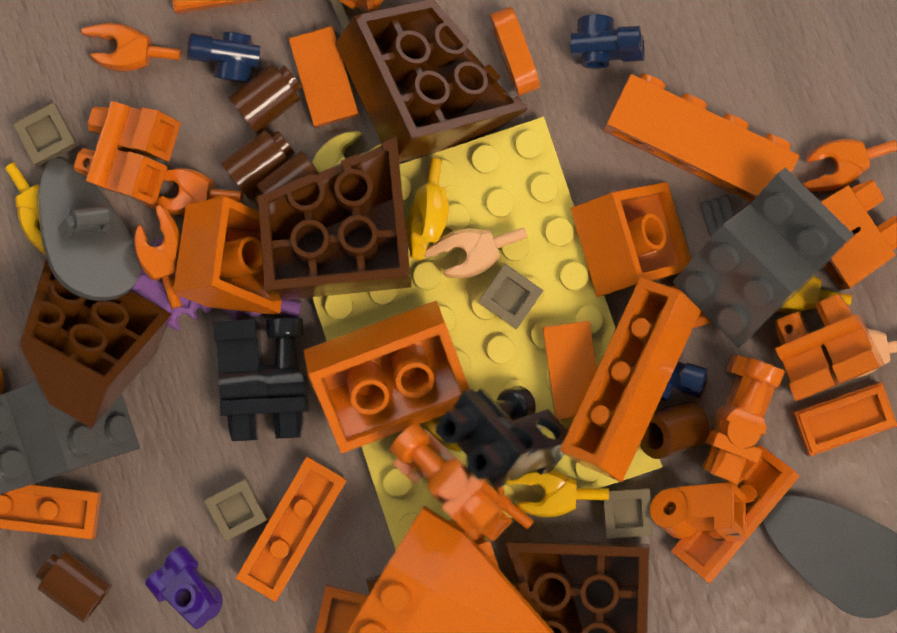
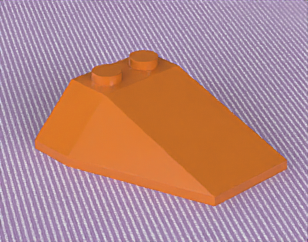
[347,506,554,633]

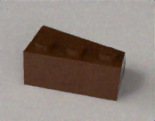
[336,0,528,162]
[258,137,412,301]
[19,257,172,428]
[506,540,650,633]

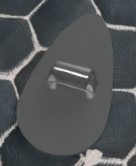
[37,158,142,301]
[763,495,897,618]

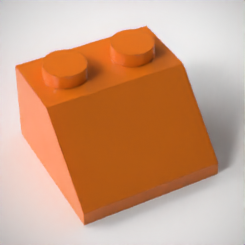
[570,182,691,297]
[173,196,282,315]

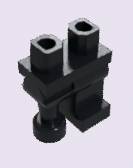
[213,318,309,441]
[435,386,568,488]

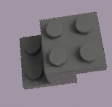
[673,168,854,348]
[0,380,140,495]

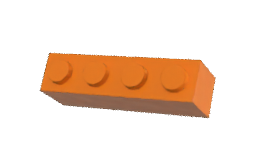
[603,73,800,203]
[559,277,701,482]

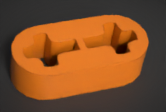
[489,7,540,96]

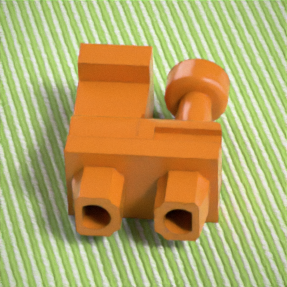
[702,354,785,483]
[391,423,513,541]

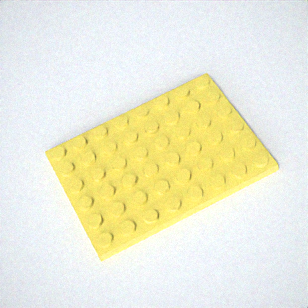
[312,117,662,550]

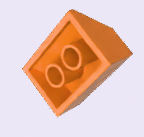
[304,301,470,454]

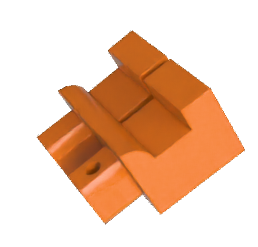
[73,101,182,206]
[820,179,897,291]
[775,294,885,401]

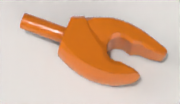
[81,22,182,72]
[803,139,897,192]
[142,168,243,216]
[134,205,182,310]

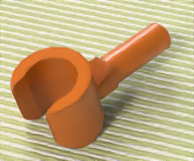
[496,486,534,530]

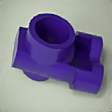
[145,546,223,629]

